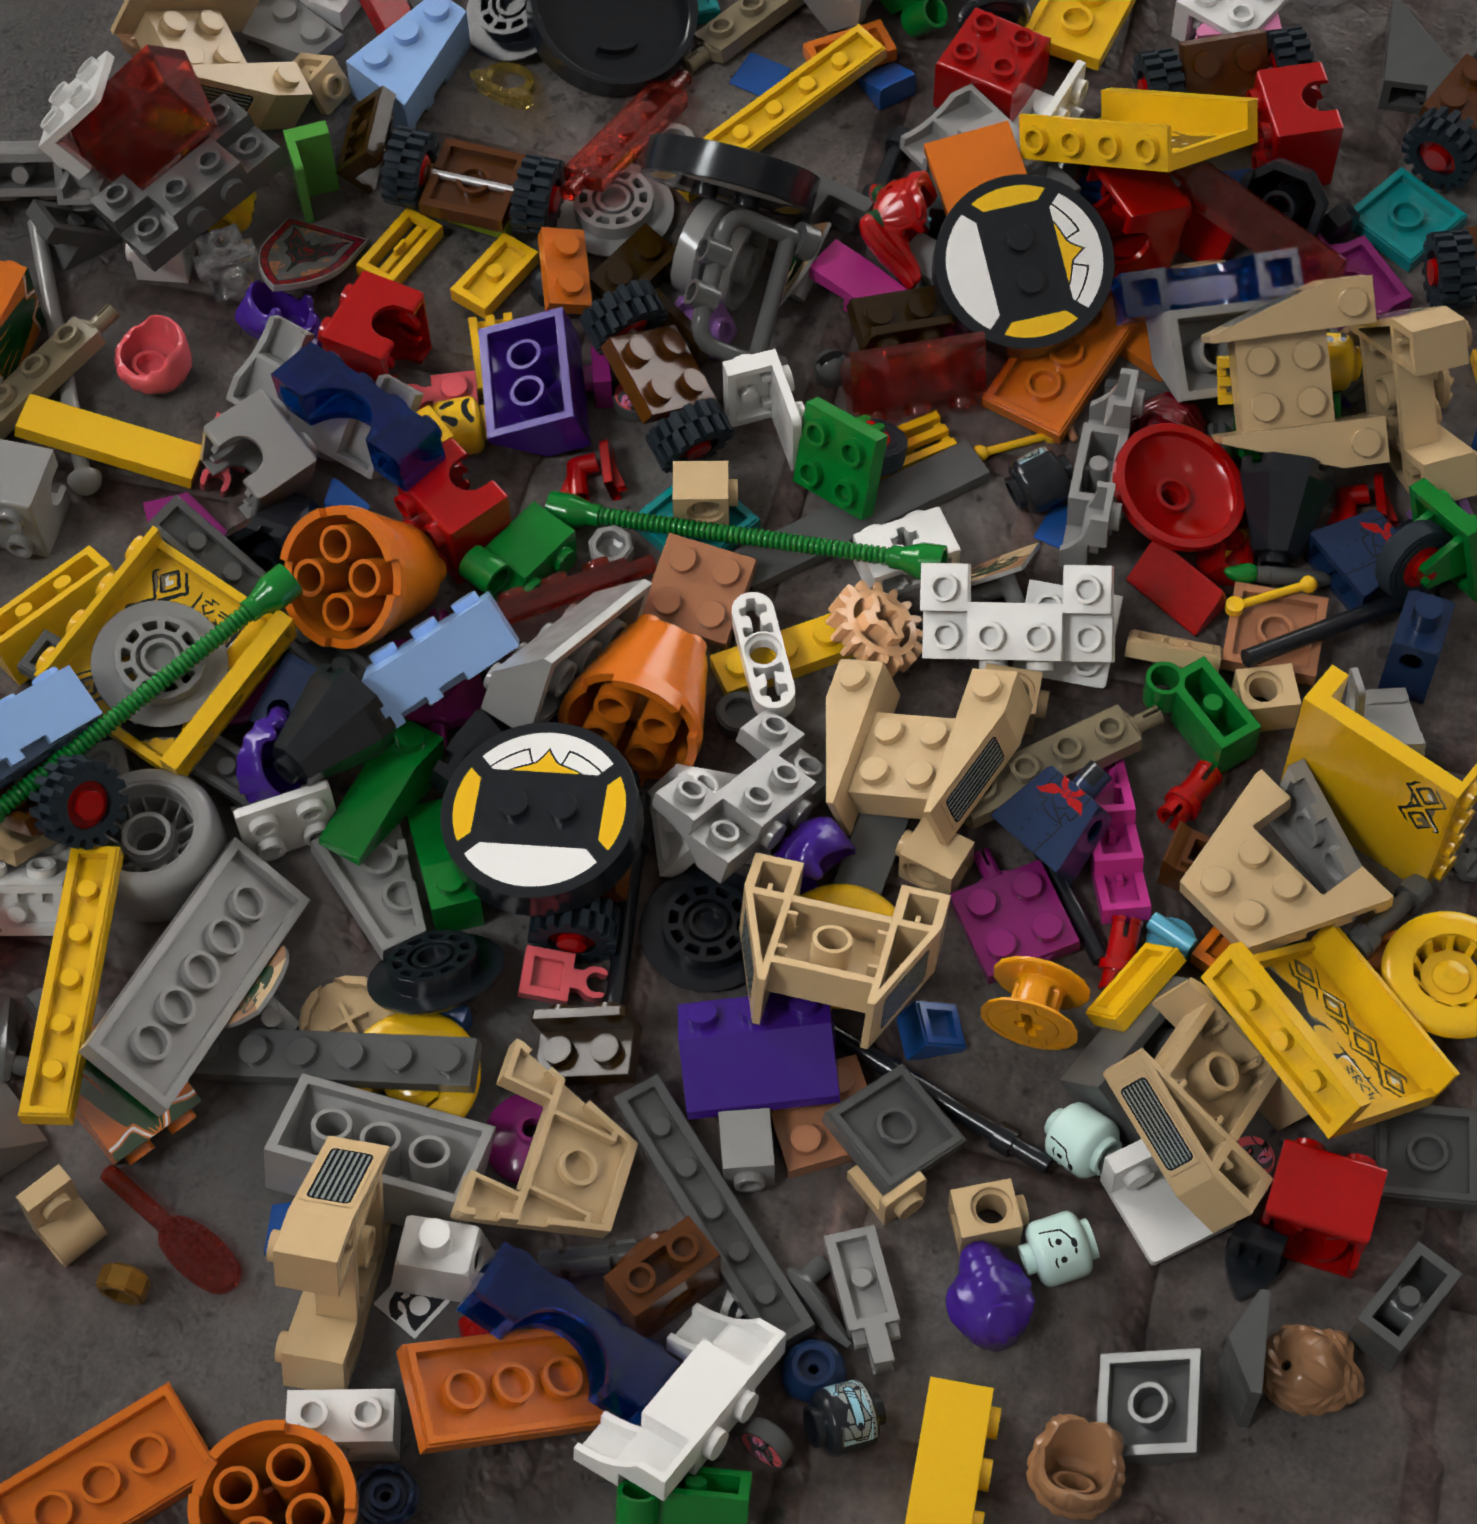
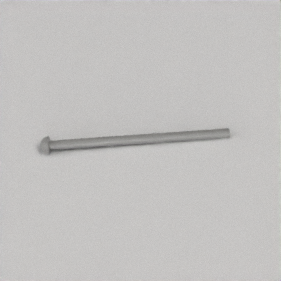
[27,219,103,496]

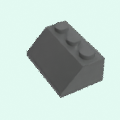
[1060,976,1188,1145]

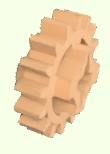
[826,580,923,677]

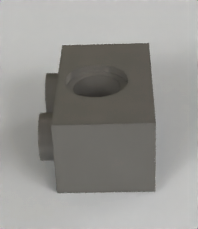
[1348,1241,1462,1372]

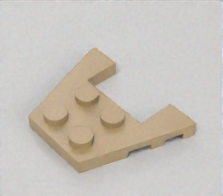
[1180,769,1394,954]
[450,1039,639,1239]

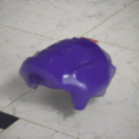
[235,280,322,353]
[236,706,302,803]
[773,816,856,895]
[945,1240,1035,1352]

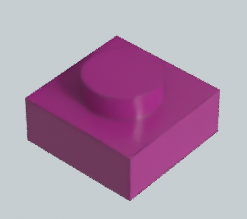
[583,346,614,409]

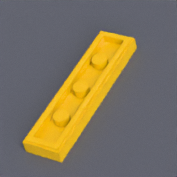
[14,394,202,489]

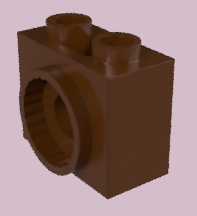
[603,1215,722,1345]

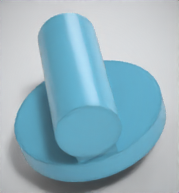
[1145,912,1198,960]

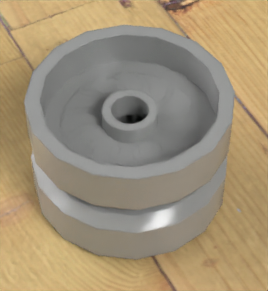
[671,198,769,311]

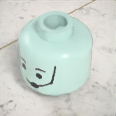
[1044,1102,1122,1179]
[1018,1211,1100,1287]

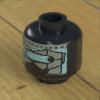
[1004,447,1074,514]
[803,1380,886,1457]

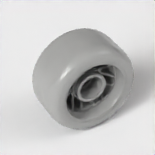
[93,769,228,923]

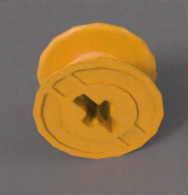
[981,956,1090,1050]

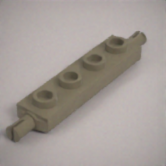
[681,0,805,74]
[0,303,121,439]
[963,704,1164,830]

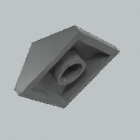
[1216,1289,1271,1428]
[1097,1348,1204,1466]

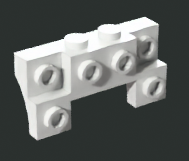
[920,563,1115,671]
[573,1303,786,1501]

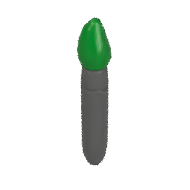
[1224,563,1333,588]

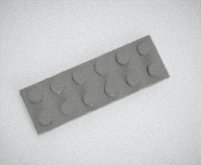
[78,837,310,1117]

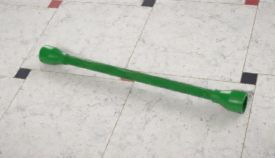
[545,491,948,580]
[0,563,303,825]

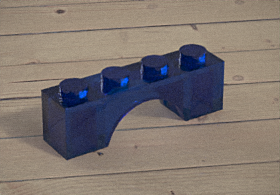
[1111,247,1304,326]
[271,341,446,492]
[456,1241,680,1425]

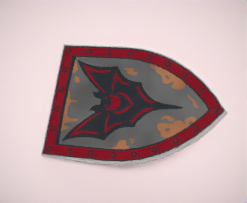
[258,217,368,292]

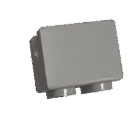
[200,389,319,519]
[0,439,71,558]

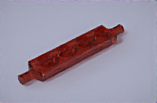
[559,69,692,202]
[1169,160,1348,286]
[497,554,656,625]

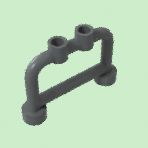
[684,209,821,366]

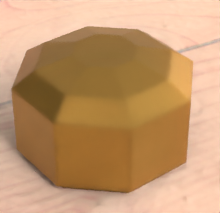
[95,1262,151,1306]

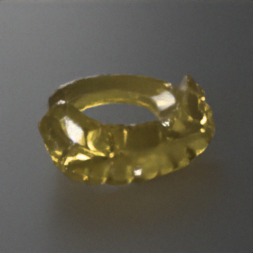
[469,62,535,110]

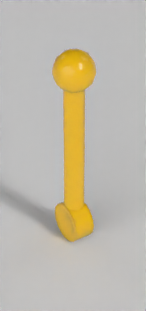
[973,433,1055,462]
[1225,575,1318,617]

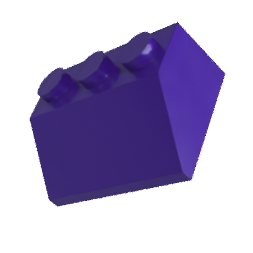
[478,307,591,456]
[678,993,841,1120]

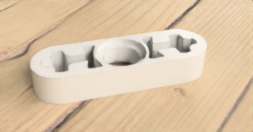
[732,592,795,718]

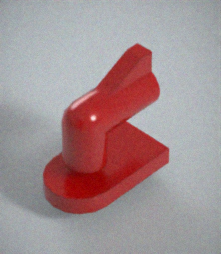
[560,439,628,501]
[1327,472,1399,526]

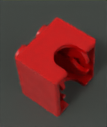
[933,7,1051,122]
[1246,62,1344,186]
[1086,165,1192,283]
[317,270,432,402]
[394,438,512,585]
[1258,1138,1388,1279]

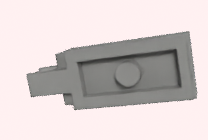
[823,1225,901,1375]

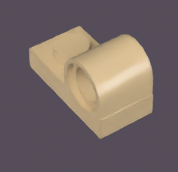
[16,1164,107,1268]

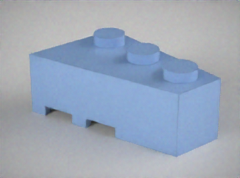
[346,0,471,129]
[362,591,519,729]
[0,665,103,790]

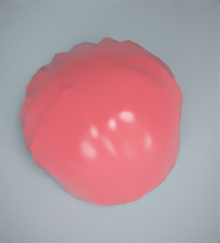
[114,315,193,395]

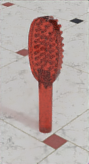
[100,1164,242,1295]

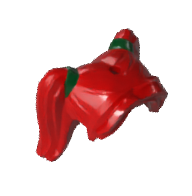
[859,170,938,289]

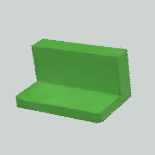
[283,120,340,223]

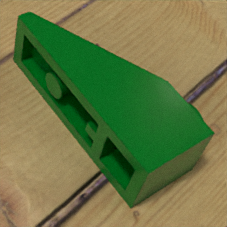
[319,717,444,866]
[407,798,485,931]

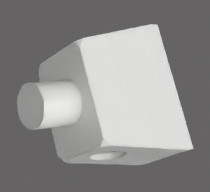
[390,1215,498,1304]

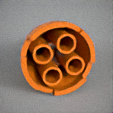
[280,505,447,649]
[558,614,708,786]
[187,1419,359,1524]

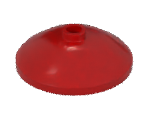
[1112,423,1245,552]

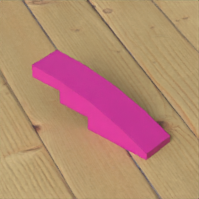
[809,239,976,387]
[1088,759,1152,924]

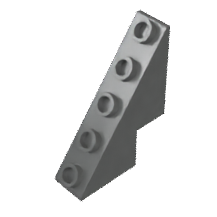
[1378,0,1456,114]

